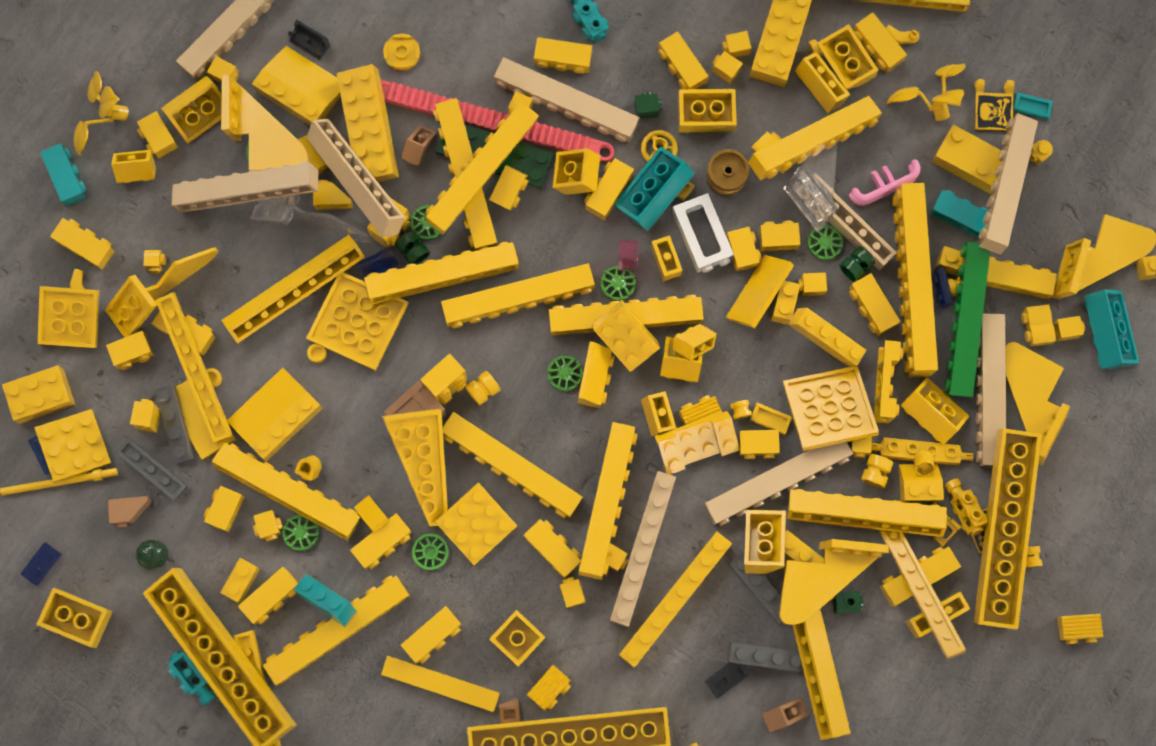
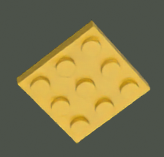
[38,286,99,348]
[34,409,111,483]
[435,483,517,565]

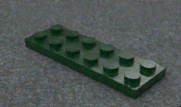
[435,123,554,189]

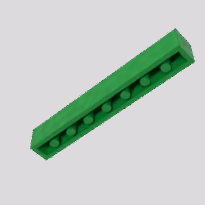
[944,242,990,397]

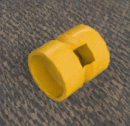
[465,370,501,406]
[861,454,893,489]

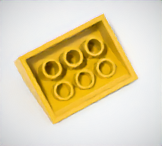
[252,46,341,126]
[227,368,323,462]

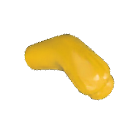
[886,25,919,44]
[70,269,84,289]

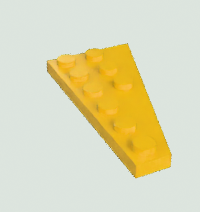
[382,409,448,527]

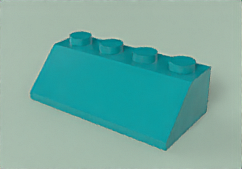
[614,147,695,232]
[1084,289,1140,369]

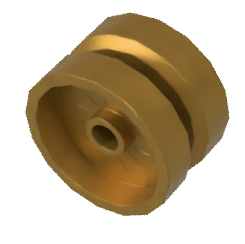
[706,149,750,196]

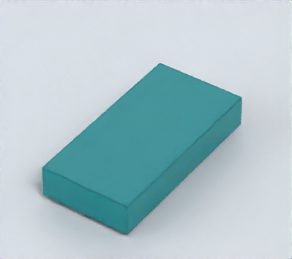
[1013,92,1053,120]

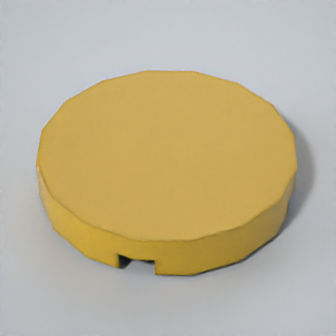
[383,34,421,71]

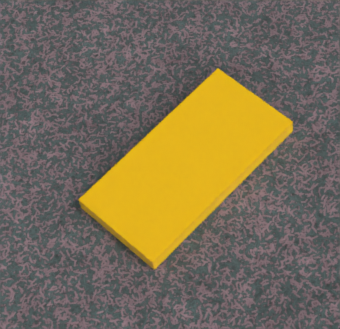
[726,255,794,328]
[176,380,236,460]

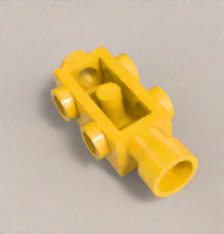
[945,478,988,535]

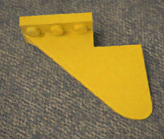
[221,75,309,171]
[1052,214,1156,299]
[105,247,218,338]
[1005,342,1070,466]
[779,539,889,625]

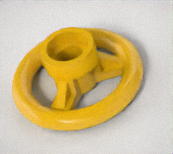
[641,130,678,162]

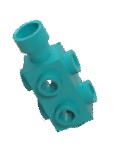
[569,0,609,42]
[167,651,217,706]

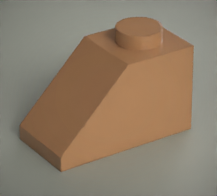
[401,125,437,166]
[108,496,152,528]
[762,697,809,732]

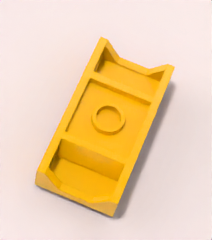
[874,340,903,424]
[654,411,740,475]

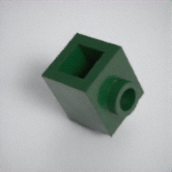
[634,92,662,119]
[833,592,863,614]

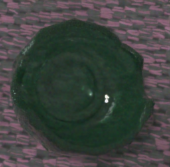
[136,540,168,569]

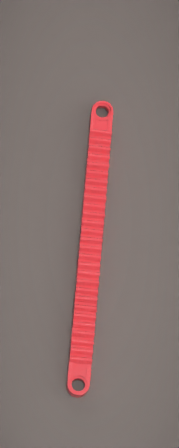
[381,80,614,163]

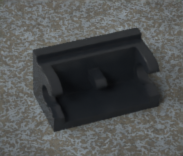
[288,20,330,60]
[704,662,749,699]

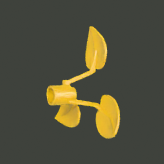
[887,64,966,121]
[73,71,128,156]

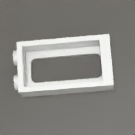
[672,193,734,273]

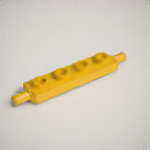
[871,437,973,466]

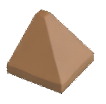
[499,698,520,724]

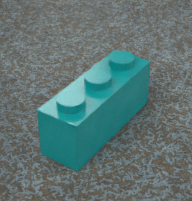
[40,143,87,207]
[929,190,988,239]
[294,574,357,627]

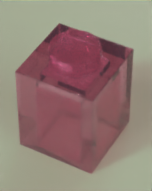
[618,240,638,270]

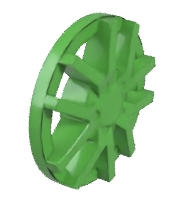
[410,205,441,240]
[808,225,843,260]
[601,265,636,301]
[547,355,583,391]
[282,514,319,551]
[412,533,449,570]

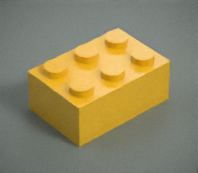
[678,89,737,133]
[592,300,660,372]
[420,353,468,405]
[2,365,75,424]
[36,588,113,648]

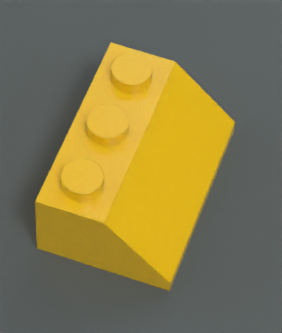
[817,24,878,90]
[161,76,222,144]
[578,341,615,408]
[900,377,969,445]
[744,510,786,574]

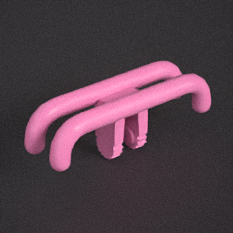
[849,159,921,206]

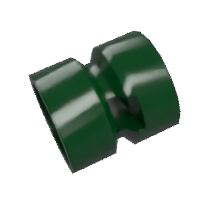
[395,231,430,265]
[839,246,875,282]

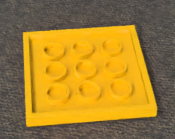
[306,272,409,371]
[783,366,879,451]

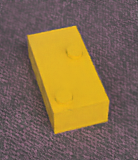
[931,125,1001,195]

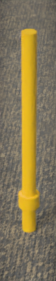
[0,468,118,496]

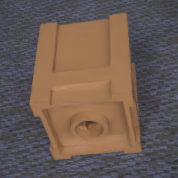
[384,381,447,419]

